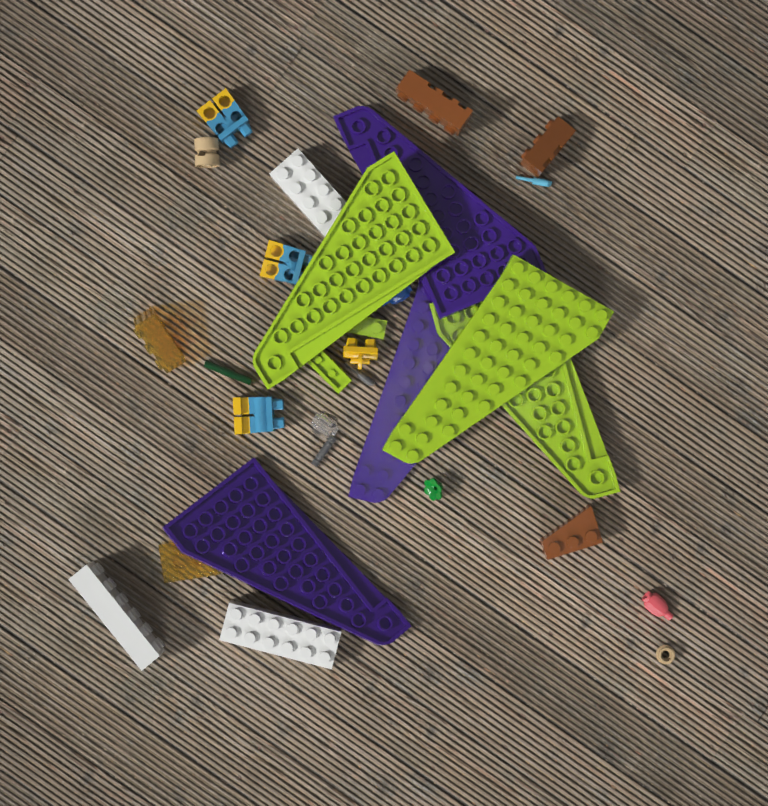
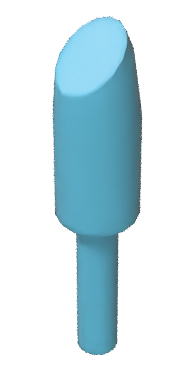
[516,175,552,187]

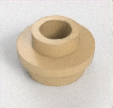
[656,645,675,664]

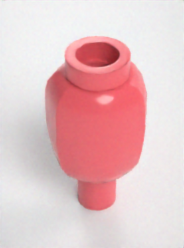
[642,591,674,620]

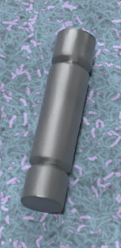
[311,435,337,467]

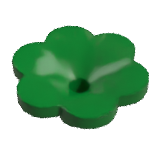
[424,478,443,501]

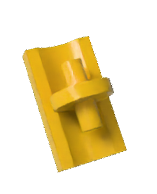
[343,338,378,370]

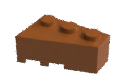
[520,116,576,177]
[540,504,603,560]

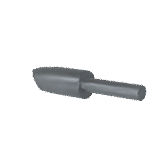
[344,362,375,386]

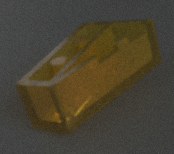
[133,306,186,373]

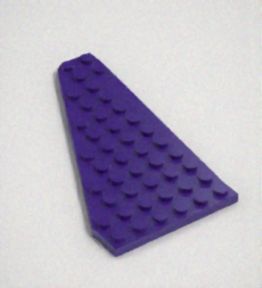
[333,106,547,319]
[348,279,450,503]
[162,458,411,646]

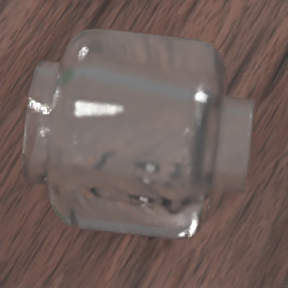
[310,411,340,439]

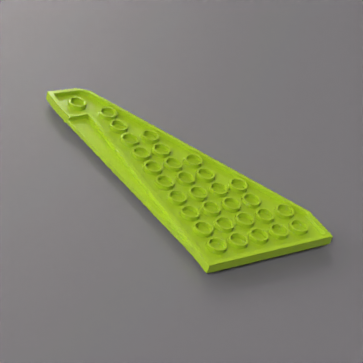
[253,151,455,390]
[382,254,614,464]
[429,302,620,499]

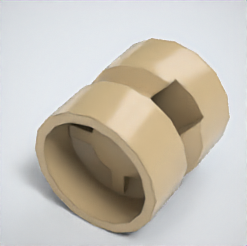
[194,137,220,168]

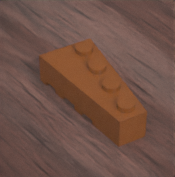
[396,70,473,136]

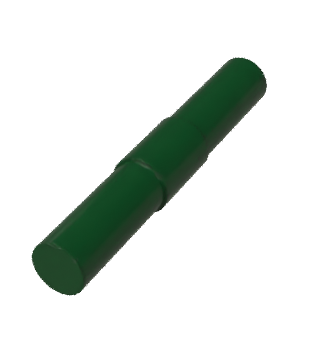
[204,360,253,385]

